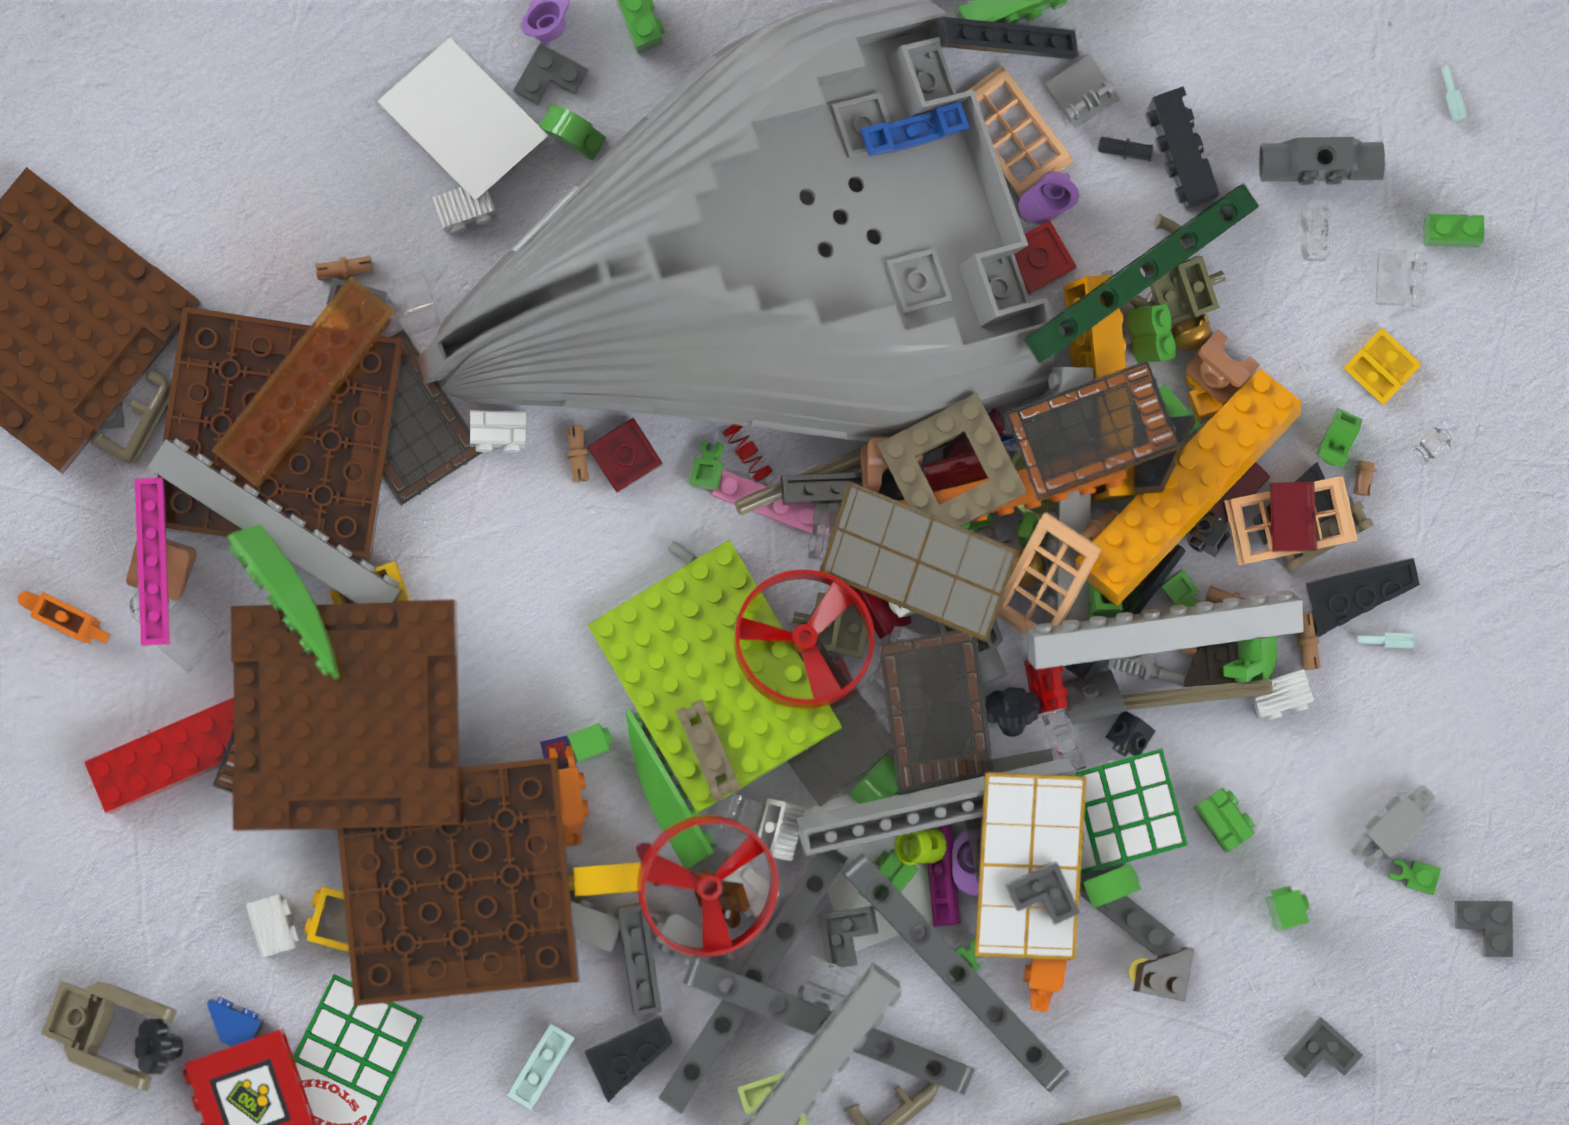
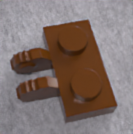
[694,880,750,929]

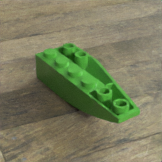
[957,0,1067,24]
[228,524,340,680]
[626,709,717,870]

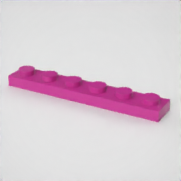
[135,477,170,646]

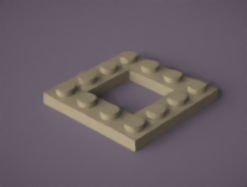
[877,393,1028,527]

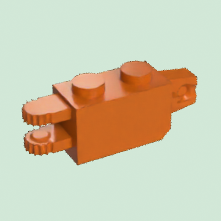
[17,590,111,644]
[549,746,589,846]
[1023,958,1067,1012]

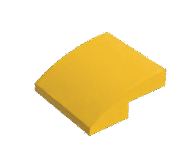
[1343,327,1422,405]

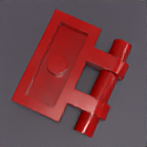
[1024,660,1068,714]

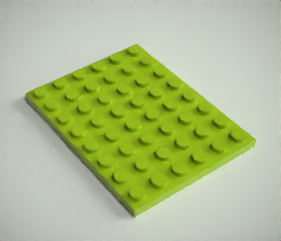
[587,539,842,814]

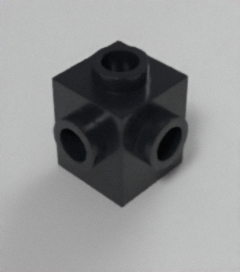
[1186,512,1230,557]
[1105,711,1156,757]

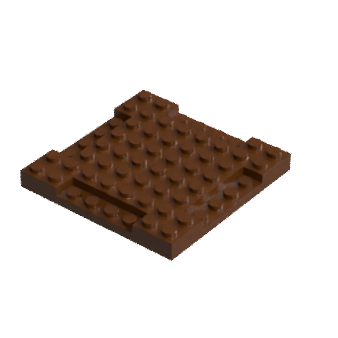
[0,167,201,475]
[157,307,404,559]
[231,599,461,832]
[337,757,580,1006]

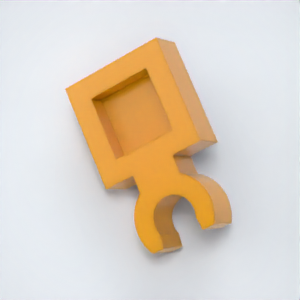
[1184,374,1223,420]

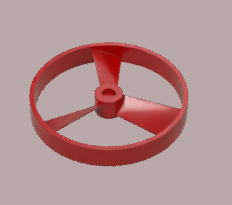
[734,569,875,709]
[637,815,779,957]

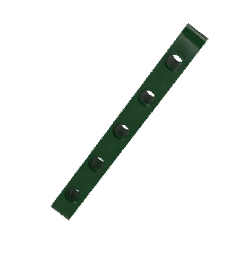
[1024,183,1259,363]

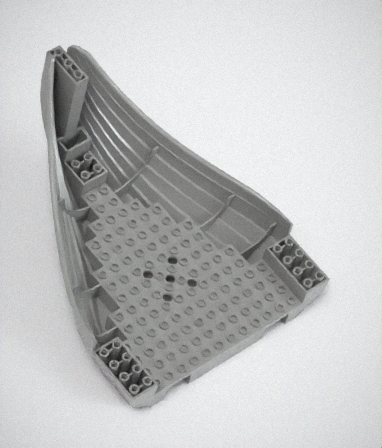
[417,0,1054,441]

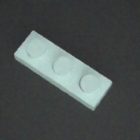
[507,1023,575,1110]

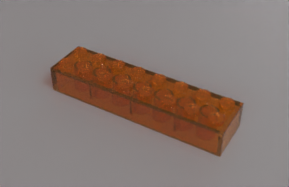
[212,276,398,487]

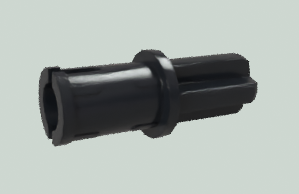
[1098,137,1153,162]

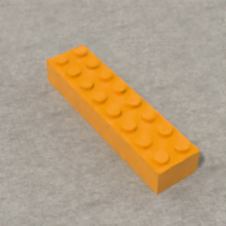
[1063,275,1138,503]

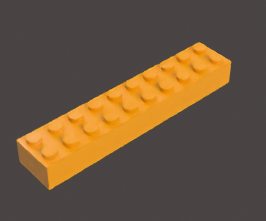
[1075,368,1302,606]

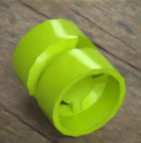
[894,827,946,865]

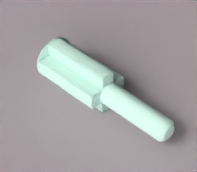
[1441,66,1468,122]
[1357,633,1415,649]

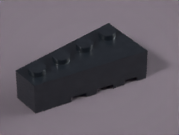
[1145,86,1219,210]

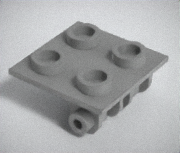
[1045,54,1120,128]

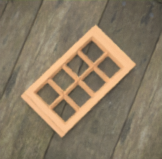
[968,66,1074,198]
[1224,476,1358,566]
[996,512,1102,636]

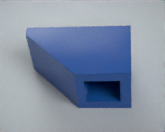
[207,996,264,1047]

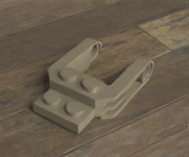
[41,981,177,1091]

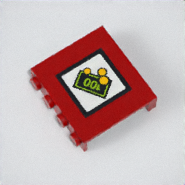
[183,1028,317,1125]

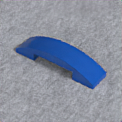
[860,102,969,156]

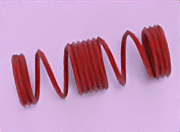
[722,424,773,482]

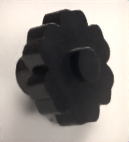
[983,687,1040,737]
[135,1019,183,1075]

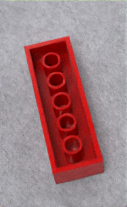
[84,697,234,814]

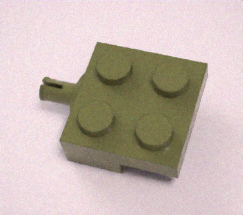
[1150,256,1226,325]
[793,592,867,658]

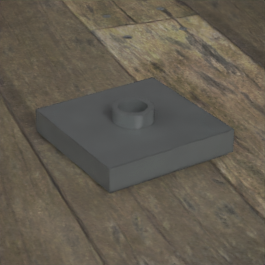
[1063,670,1126,725]

